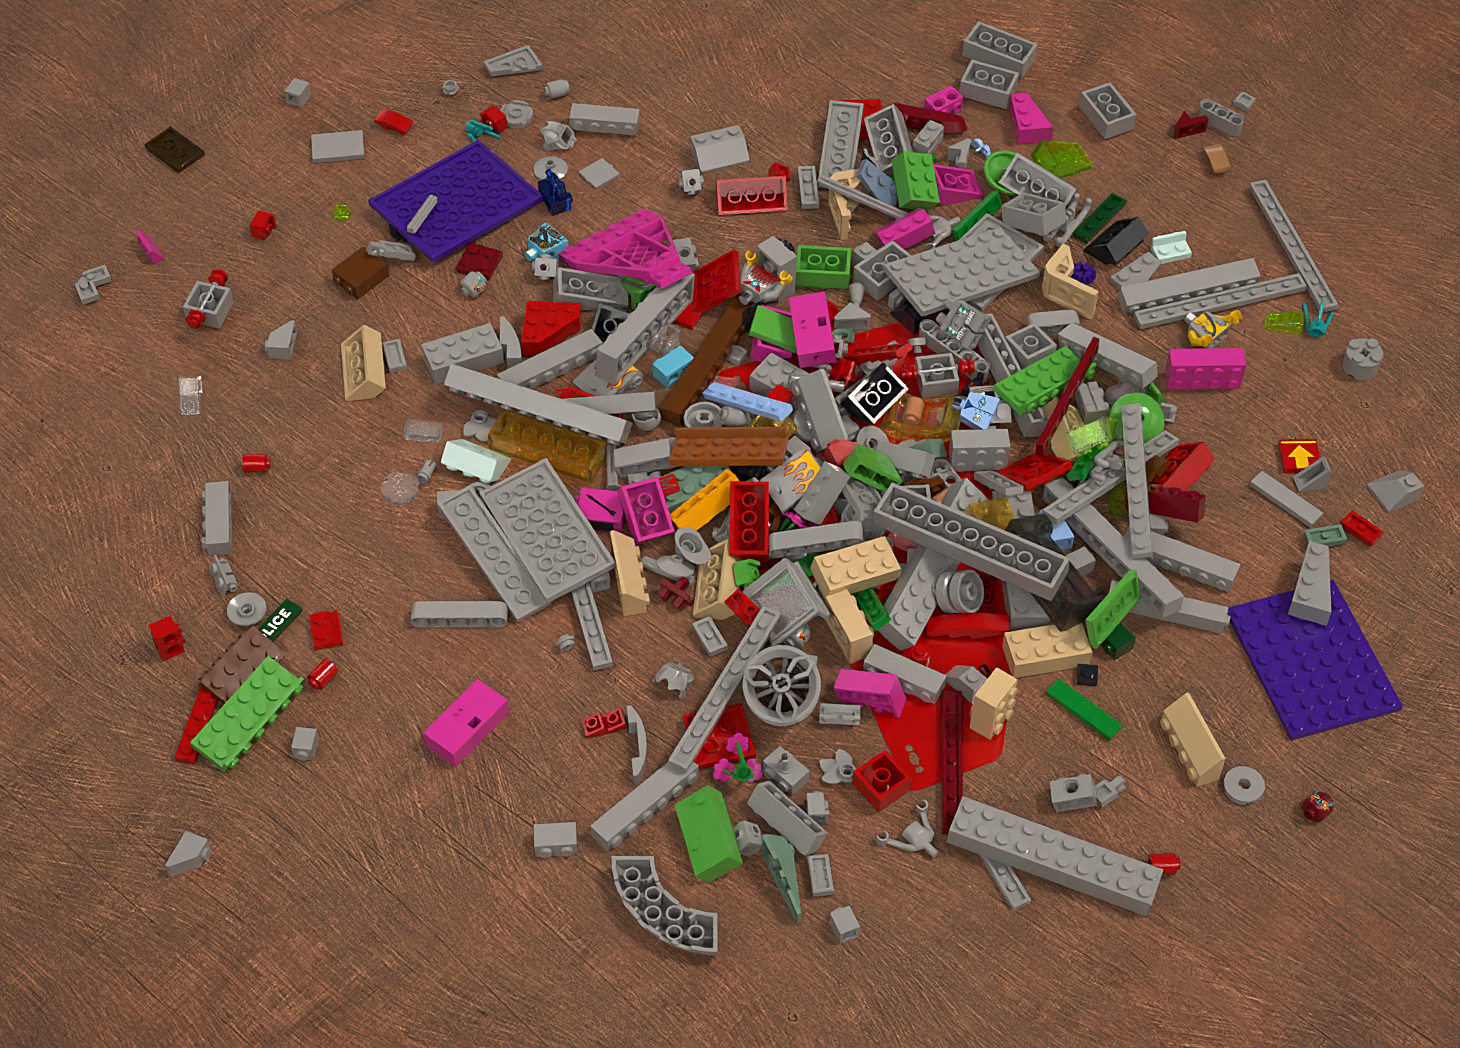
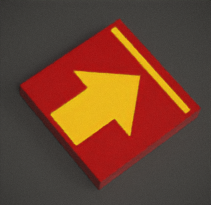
[1278,439,1320,473]

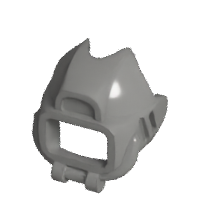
[540,121,577,151]
[652,662,694,699]

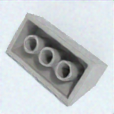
[864,104,913,174]
[999,152,1077,207]
[792,368,849,454]

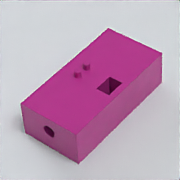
[789,292,837,369]
[423,679,509,767]

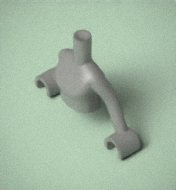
[925,215,961,251]
[876,800,939,858]

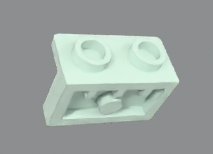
[1150,231,1192,264]

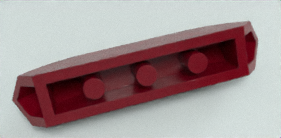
[889,103,967,134]

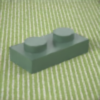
[1303,524,1347,546]

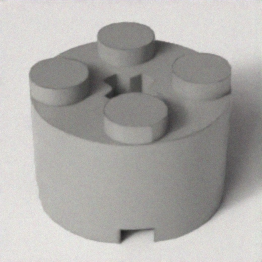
[1342,338,1383,381]

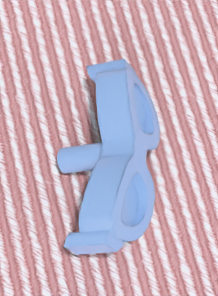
[971,138,991,158]

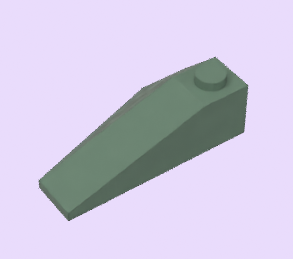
[761,834,801,925]

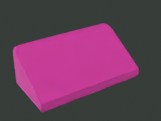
[136,229,165,264]

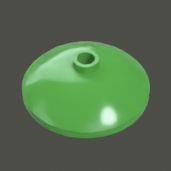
[984,151,1018,195]
[1109,393,1164,444]

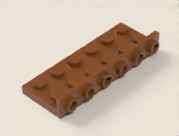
[669,426,788,466]

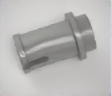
[416,459,436,484]

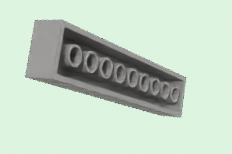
[444,364,633,446]
[878,478,992,651]
[874,483,1070,601]
[947,796,1163,916]

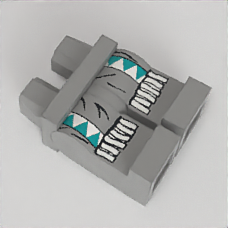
[936,298,992,349]

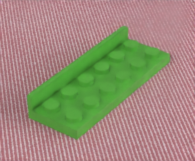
[992,346,1098,416]
[190,656,304,772]

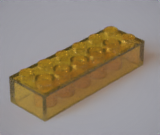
[488,409,607,483]

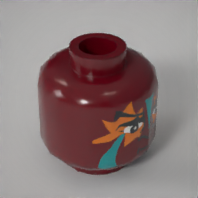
[1302,791,1334,822]

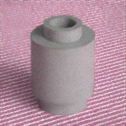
[544,79,570,99]
[718,406,747,427]

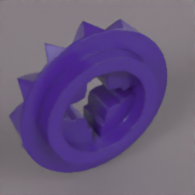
[1070,261,1096,285]

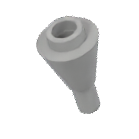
[848,282,866,307]

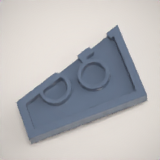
[856,159,898,218]

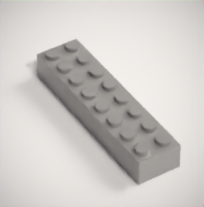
[595,273,695,385]
[990,490,1051,631]

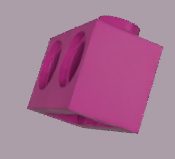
[924,85,963,114]

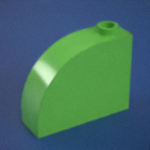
[843,445,902,493]

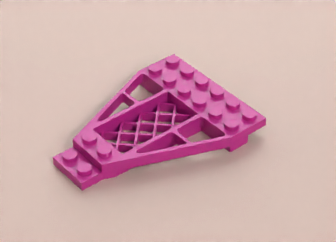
[558,209,692,289]

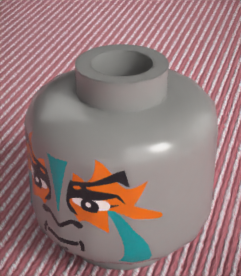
[460,271,487,298]
[783,620,811,649]

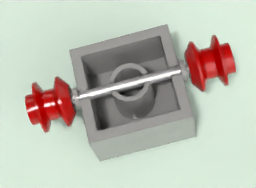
[183,269,234,329]
[900,353,975,399]

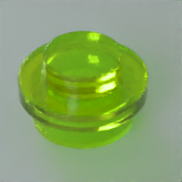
[333,204,350,220]

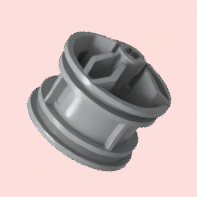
[743,645,821,726]

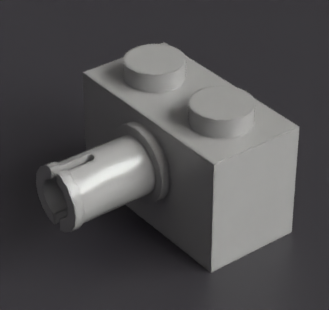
[763,746,810,796]

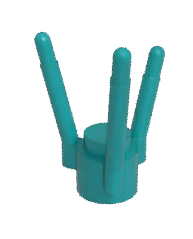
[465,119,501,142]
[1303,299,1334,337]

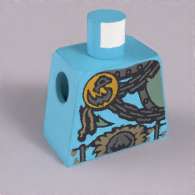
[525,223,569,262]

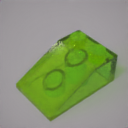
[1030,140,1094,179]
[1066,417,1117,456]

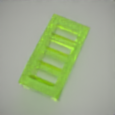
[1265,312,1304,334]
[1107,479,1129,515]

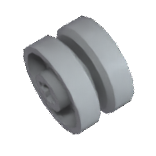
[684,402,724,428]
[936,570,984,614]

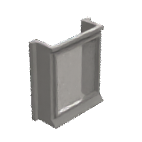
[742,557,831,646]

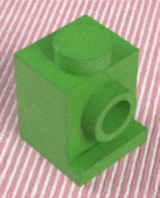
[733,559,760,589]

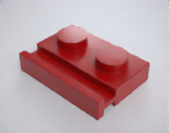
[309,609,344,651]

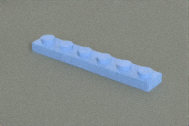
[703,382,793,422]

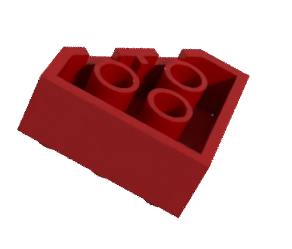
[521,300,582,356]

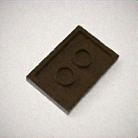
[144,126,205,173]

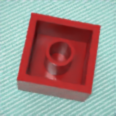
[852,750,912,812]

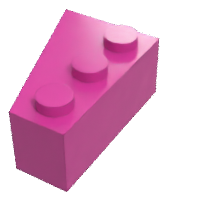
[1009,93,1053,144]
[834,669,906,718]

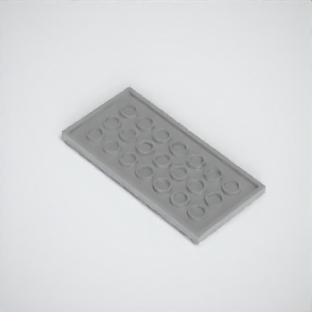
[883,227,1040,317]
[479,458,617,603]

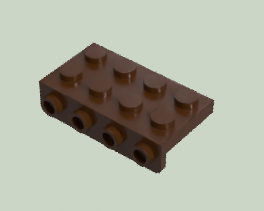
[198,626,286,704]

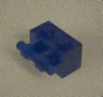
[538,169,573,216]

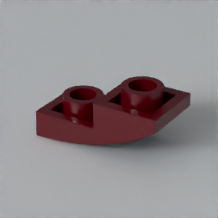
[977,572,996,609]

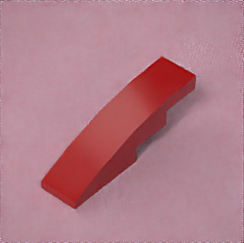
[927,613,1010,640]

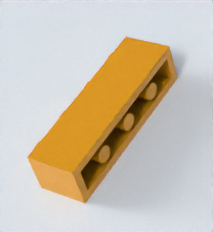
[670,469,739,531]

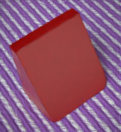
[768,162,791,181]

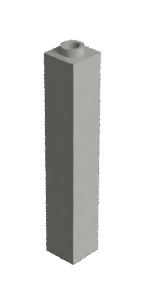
[1109,580,1231,634]

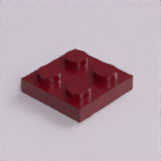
[456,243,503,281]

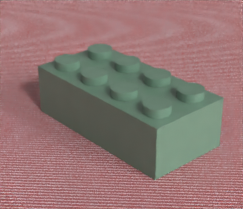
[659,466,732,514]

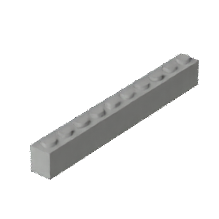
[1042,477,1184,618]

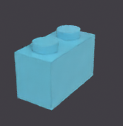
[652,346,694,388]

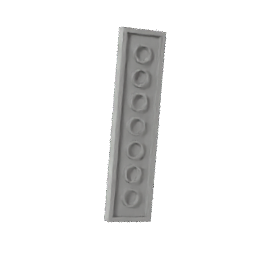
[437,485,551,623]

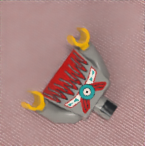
[739,250,793,305]

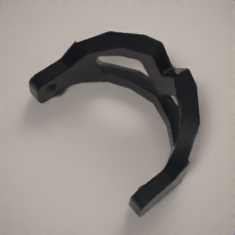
[742,302,767,332]
[956,372,984,398]

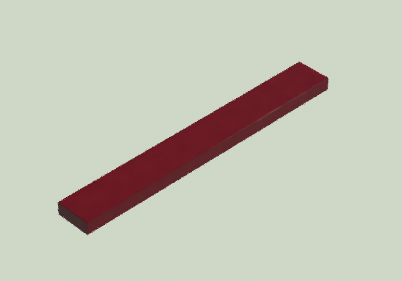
[1035,337,1100,457]
[941,690,963,835]

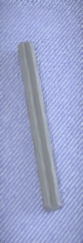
[817,175,908,219]

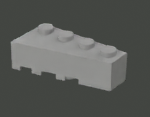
[1288,541,1331,626]

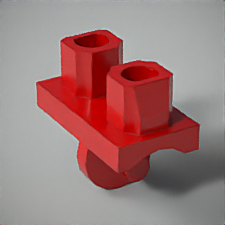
[829,358,857,392]
[724,588,760,627]

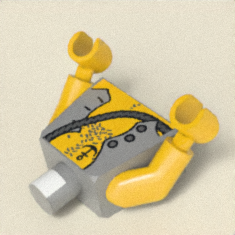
[1184,310,1242,349]

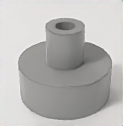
[907,337,926,353]

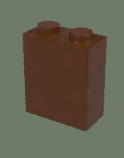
[332,246,389,299]

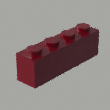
[1125,484,1206,523]

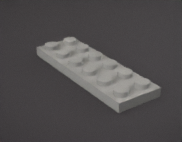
[817,100,864,188]

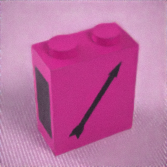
[576,487,625,534]

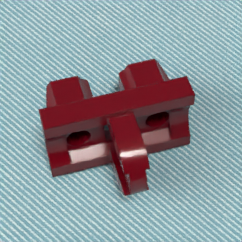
[657,577,694,612]

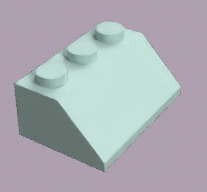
[441,439,511,483]

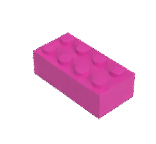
[1164,348,1246,390]

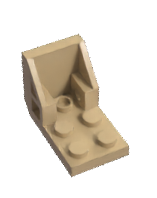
[828,169,869,240]
[1042,244,1099,319]

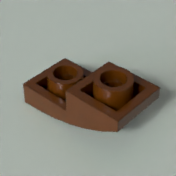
[1145,455,1170,484]
[903,478,945,498]
[769,500,780,535]

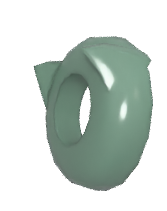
[832,328,855,347]

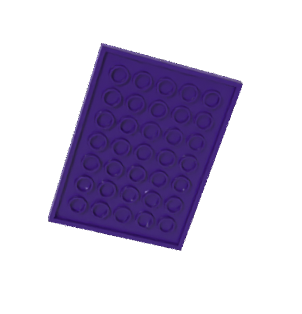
[368,140,543,263]
[1227,580,1403,741]

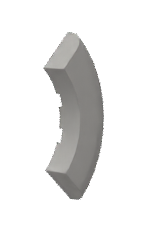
[611,856,717,956]

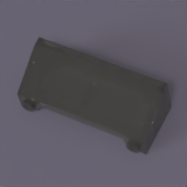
[1004,514,1108,632]

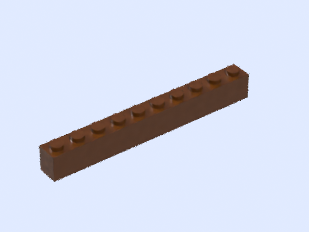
[660,293,756,427]

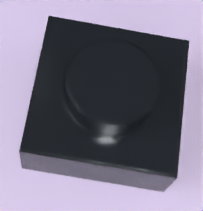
[1077,664,1098,686]

